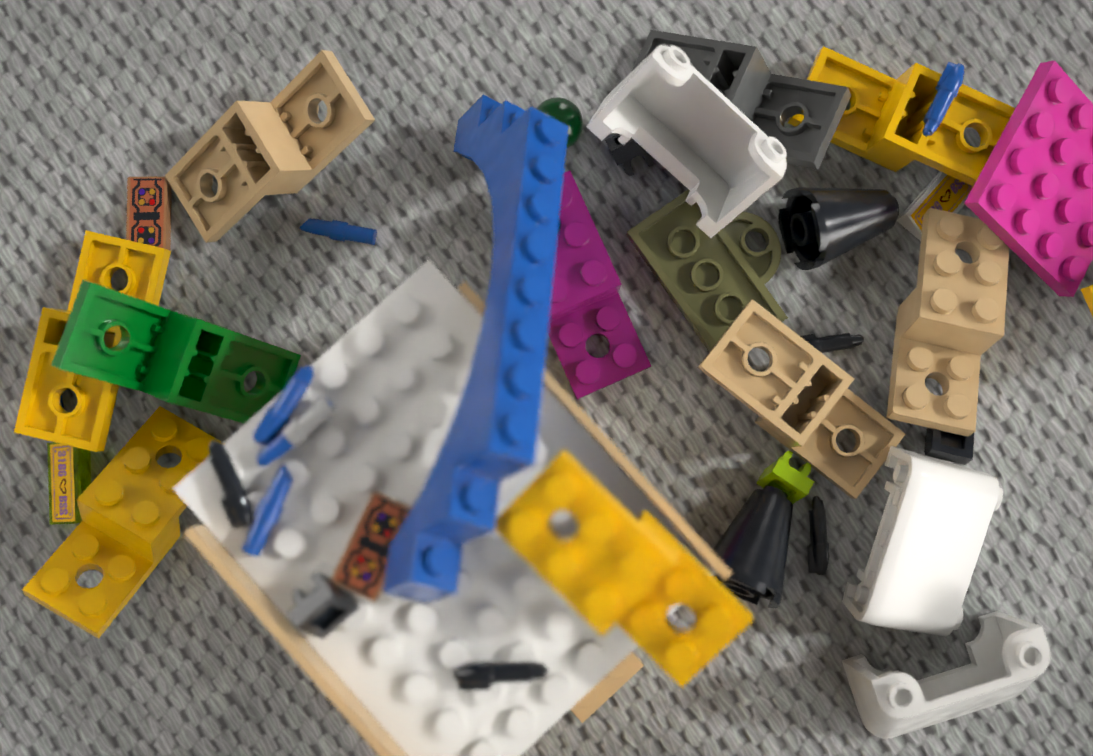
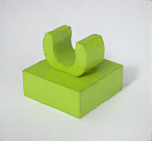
[756,450,814,504]

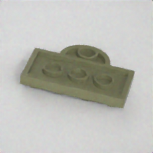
[626,189,788,352]

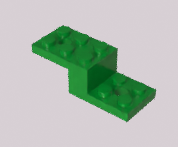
[51,280,301,424]

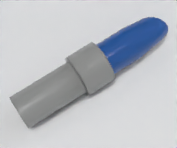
[257,396,336,467]

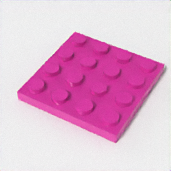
[964,60,1093,297]

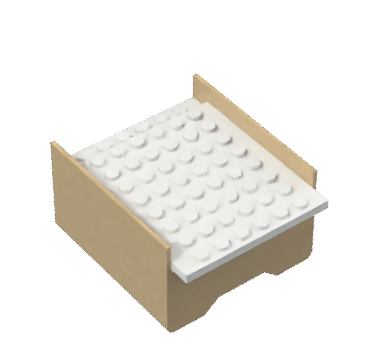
[173,260,732,756]

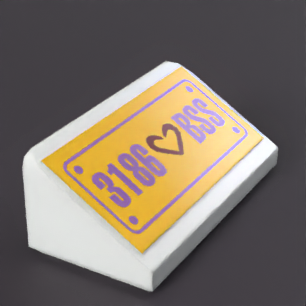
[896,171,973,241]

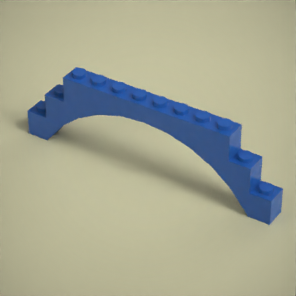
[383,94,568,604]

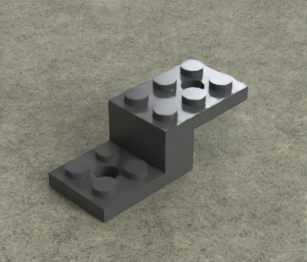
[631,30,851,170]

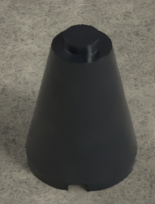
[778,187,899,270]
[712,486,793,608]

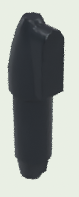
[800,333,864,353]
[208,440,253,529]
[807,496,830,575]
[455,661,549,690]

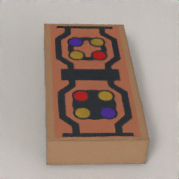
[126,176,172,250]
[331,490,412,602]

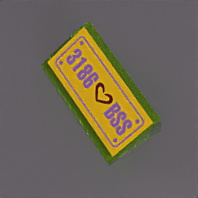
[47,442,92,525]

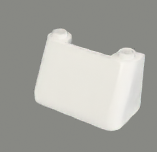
[586,45,787,238]
[842,446,1003,636]
[842,611,1051,739]

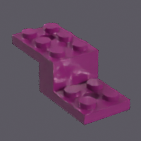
[548,170,651,400]

